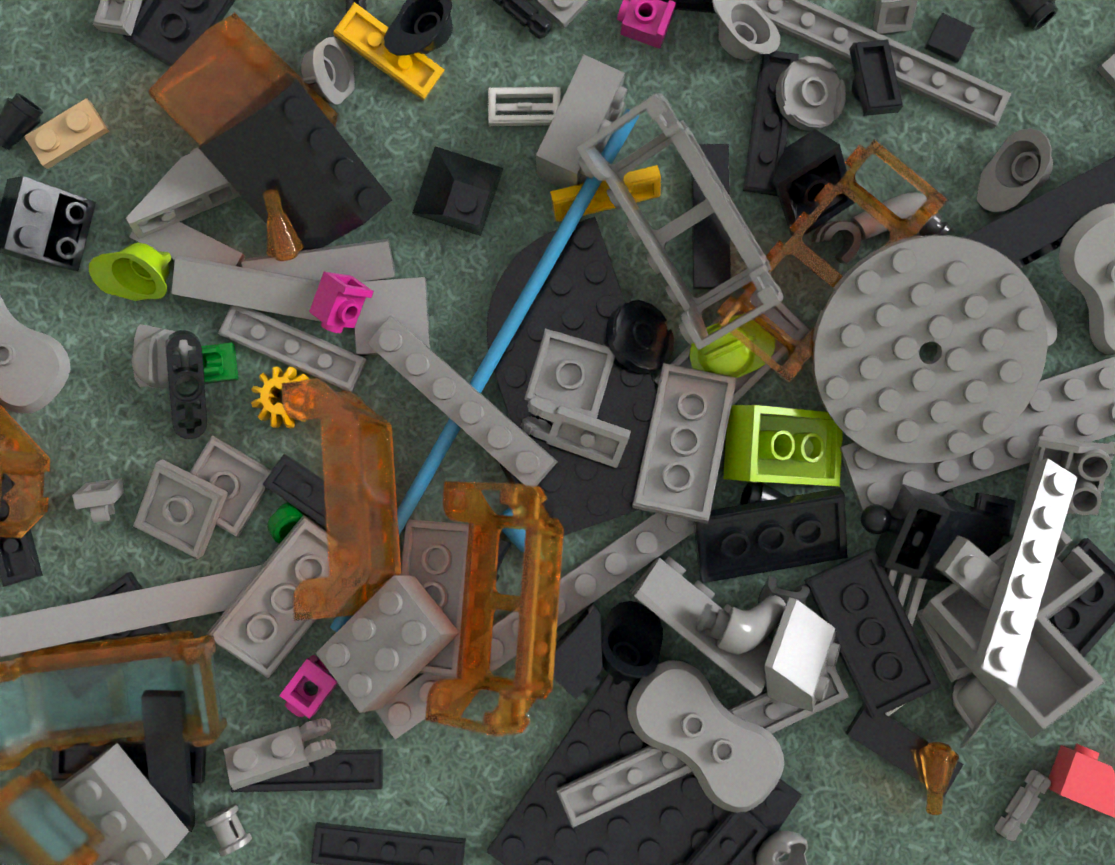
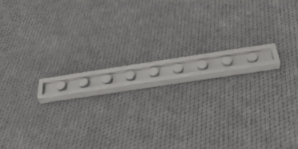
[375,513,694,739]

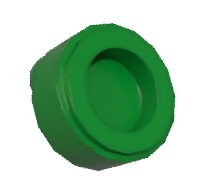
[267,502,303,544]

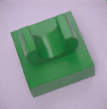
[201,342,239,384]

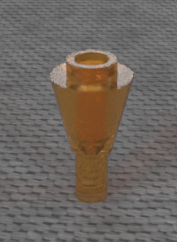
[263,189,304,261]
[919,742,959,815]

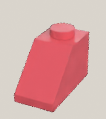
[1048,743,1115,818]

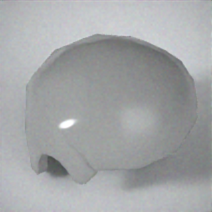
[756,831,808,865]

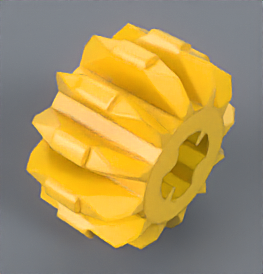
[251,366,316,429]

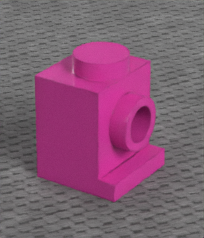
[617,0,676,49]
[309,271,374,333]
[279,655,338,719]

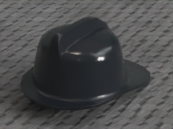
[384,0,453,56]
[601,601,663,685]

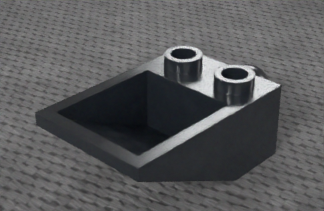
[861,484,1010,583]

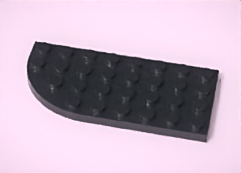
[487,216,657,540]

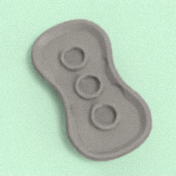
[1059,203,1115,355]
[0,296,70,414]
[627,660,784,813]

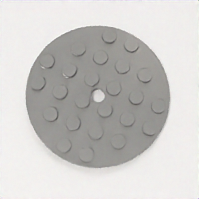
[812,235,1047,463]

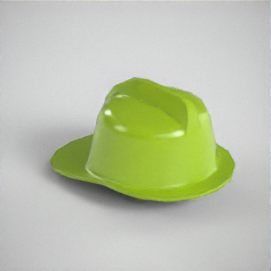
[89,242,171,301]
[689,313,776,378]

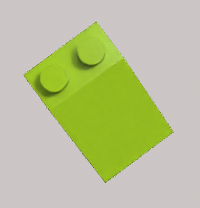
[723,405,843,487]

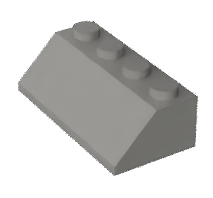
[629,556,773,696]

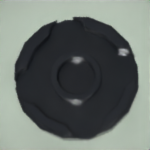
[606,300,674,374]

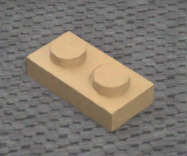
[24,98,109,169]

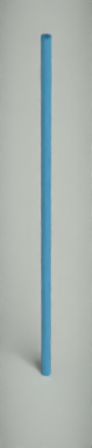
[330,109,639,632]

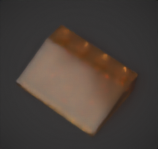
[148,13,338,145]

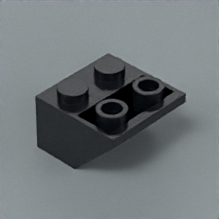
[0,176,96,272]

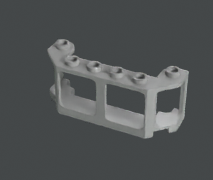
[576,93,784,350]

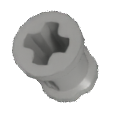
[204,804,252,857]

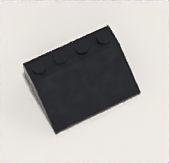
[198,73,392,252]

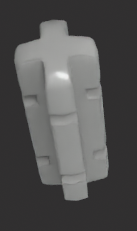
[994,769,1051,842]

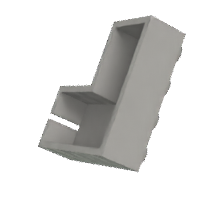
[922,530,1105,739]

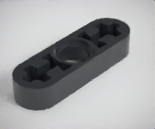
[165,330,207,439]

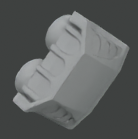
[1021,436,1115,515]

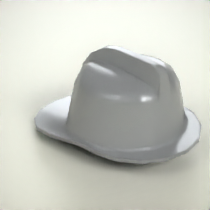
[712,0,780,63]
[300,37,355,105]
[977,128,1053,213]
[131,324,193,389]
[952,674,998,748]

